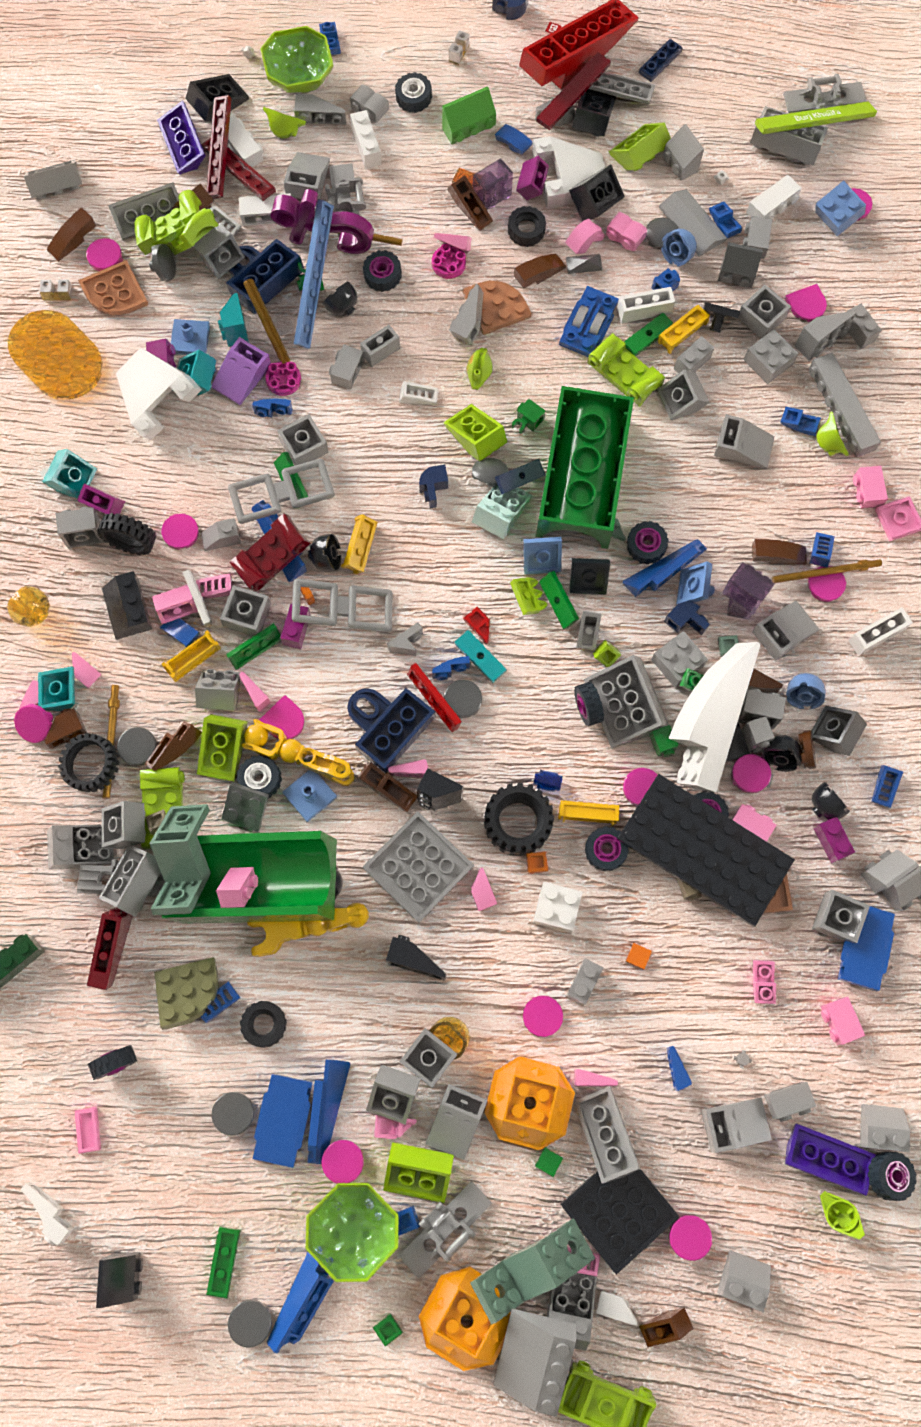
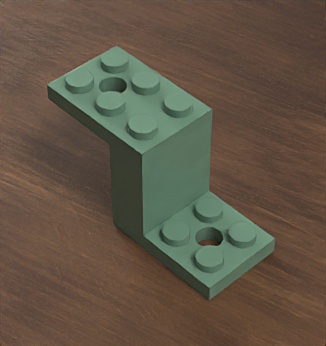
[150,804,211,915]
[470,1218,595,1325]

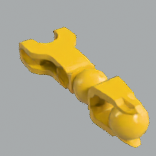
[241,719,355,786]
[247,903,369,957]

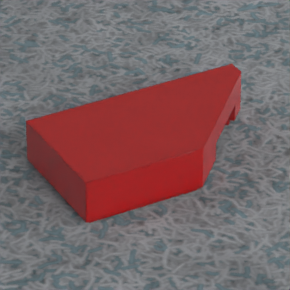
[463,606,490,645]

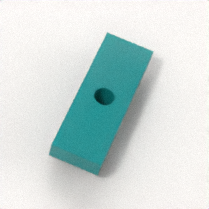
[454,630,507,683]

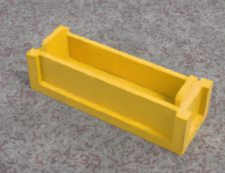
[658,305,710,354]
[341,514,378,574]
[161,630,221,682]
[558,800,620,827]

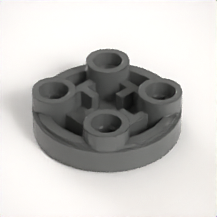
[149,244,176,281]
[444,680,482,718]
[117,727,157,766]
[212,1092,254,1136]
[228,1299,272,1348]

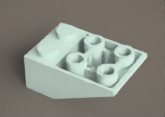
[472,485,532,539]

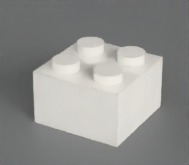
[533,882,582,933]

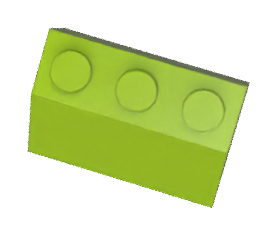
[609,122,671,171]
[383,1142,454,1203]

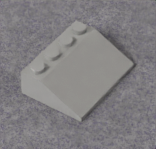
[750,106,828,165]
[584,655,669,748]
[493,1308,576,1417]

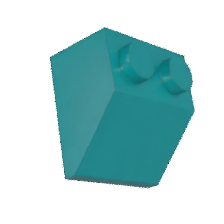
[218,293,249,347]
[172,350,217,396]
[42,449,98,499]

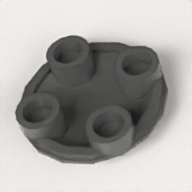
[646,217,679,247]
[472,458,508,487]

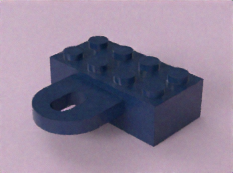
[226,239,304,314]
[347,688,436,773]

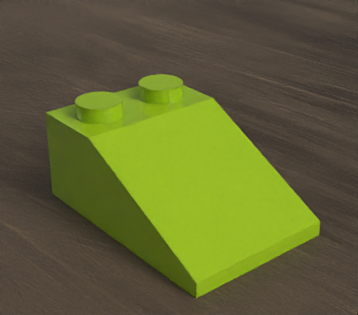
[443,404,507,462]
[197,714,248,782]

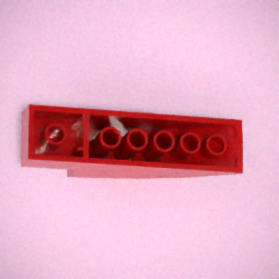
[519,0,639,89]

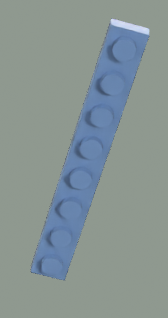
[294,200,334,349]

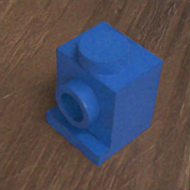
[651,268,680,292]

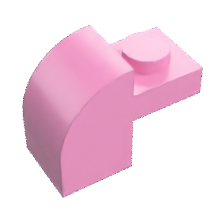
[565,219,605,254]

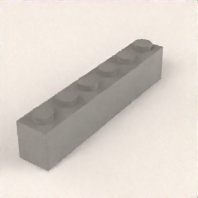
[809,352,881,458]

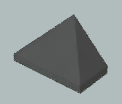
[566,254,603,274]

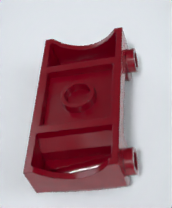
[229,513,311,592]

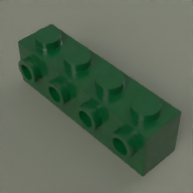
[0,934,45,988]

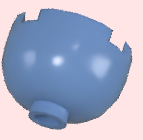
[661,229,697,266]
[786,673,826,709]

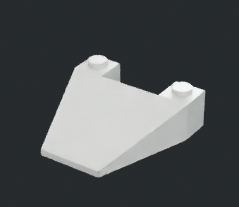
[532,136,605,209]
[116,348,202,440]

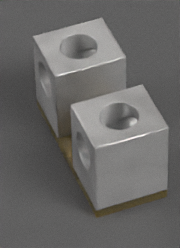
[448,30,470,65]
[40,279,72,300]

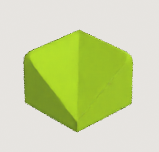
[593,639,621,667]

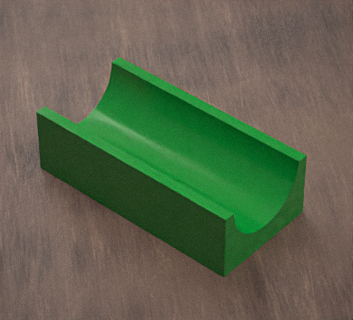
[536,386,634,549]
[162,831,337,924]

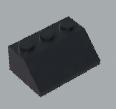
[102,571,152,640]
[416,768,463,810]

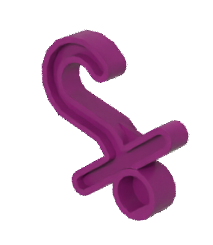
[270,189,374,254]

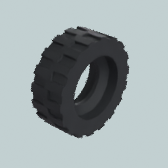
[508,206,546,247]
[240,1001,287,1048]

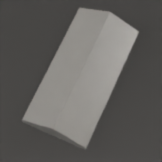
[589,72,655,104]
[108,182,179,240]
[659,189,727,257]
[574,1086,640,1184]

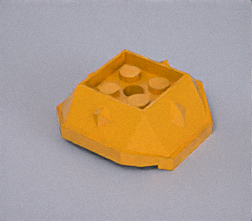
[484,1056,575,1150]
[419,1266,511,1371]

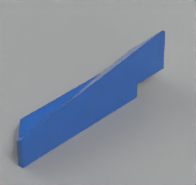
[252,500,307,582]
[623,539,707,597]
[308,1059,350,1164]
[267,1247,334,1353]

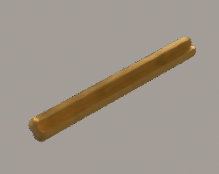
[244,279,291,364]

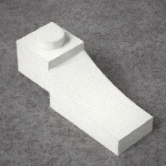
[20,1182,74,1246]

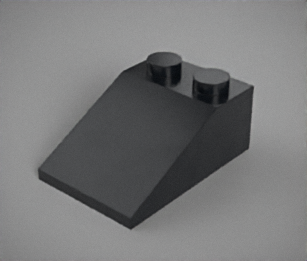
[185,74,249,122]
[572,89,616,137]
[569,164,625,222]
[386,935,446,981]
[96,1252,143,1308]

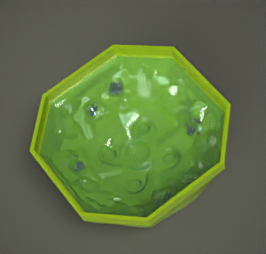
[260,26,333,93]
[305,1183,398,1282]

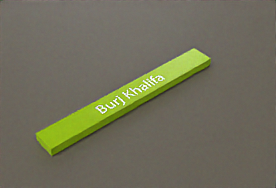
[755,101,877,134]

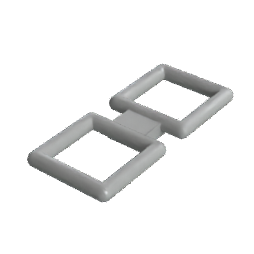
[228,458,335,524]
[292,579,393,632]

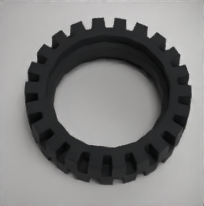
[97,513,156,555]
[58,733,120,793]

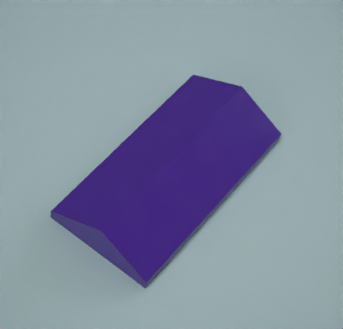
[157,100,206,175]
[785,1123,876,1196]

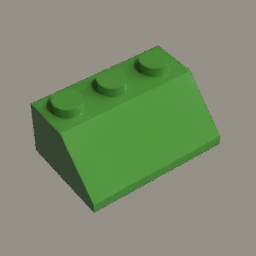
[442,86,496,144]

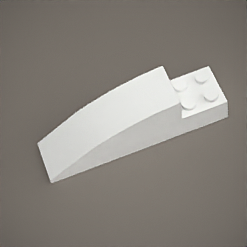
[668,642,761,792]

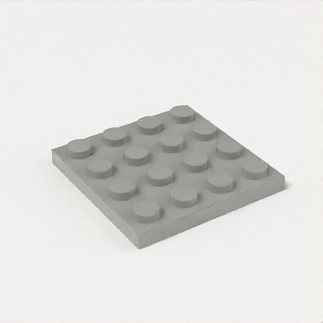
[362,811,474,923]

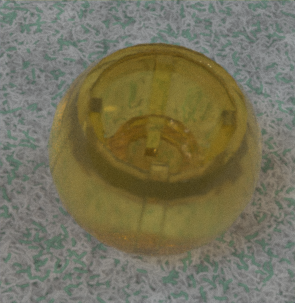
[7,586,50,627]

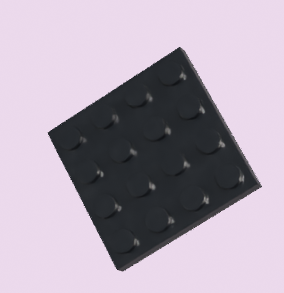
[560,1169,680,1275]

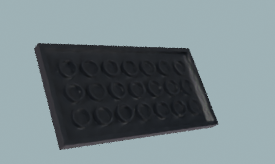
[617,774,795,927]

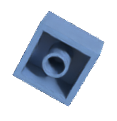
[815,180,866,236]

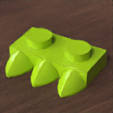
[510,577,548,616]

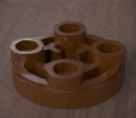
[798,730,816,769]

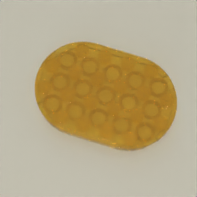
[8,310,103,399]

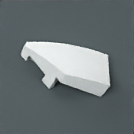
[596,1291,639,1326]

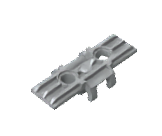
[783,74,867,113]
[325,163,366,237]
[77,859,165,897]
[398,1181,492,1279]

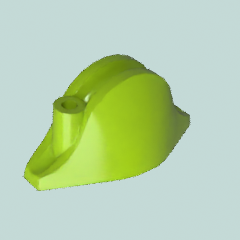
[263,107,307,139]
[466,347,493,390]
[817,411,850,456]
[820,1191,865,1240]

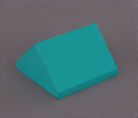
[38,666,75,711]

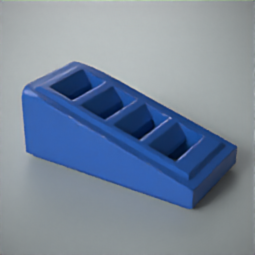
[809,532,835,568]
[871,765,903,808]
[201,982,240,1024]
[666,1046,692,1091]

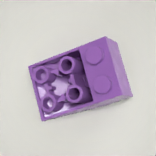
[211,337,271,405]

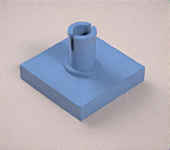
[171,319,210,355]
[523,537,562,575]
[676,561,715,604]
[282,770,337,822]

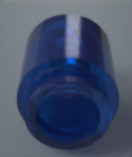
[533,770,563,792]

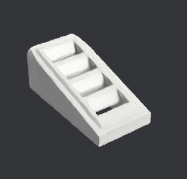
[210,204,242,237]
[399,381,438,405]

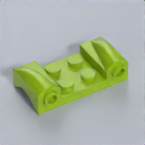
[134,190,202,255]
[166,208,219,255]
[587,333,665,407]
[140,767,185,850]
[558,1360,656,1427]

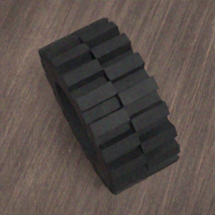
[484,783,554,856]

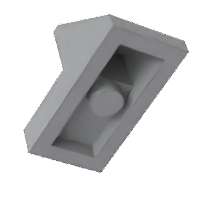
[577,611,602,650]
[387,622,423,656]

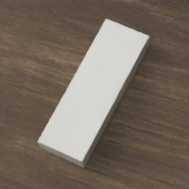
[183,569,213,627]

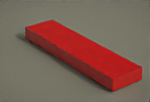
[407,663,462,733]

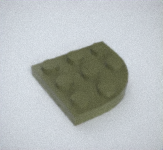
[154,957,219,1030]

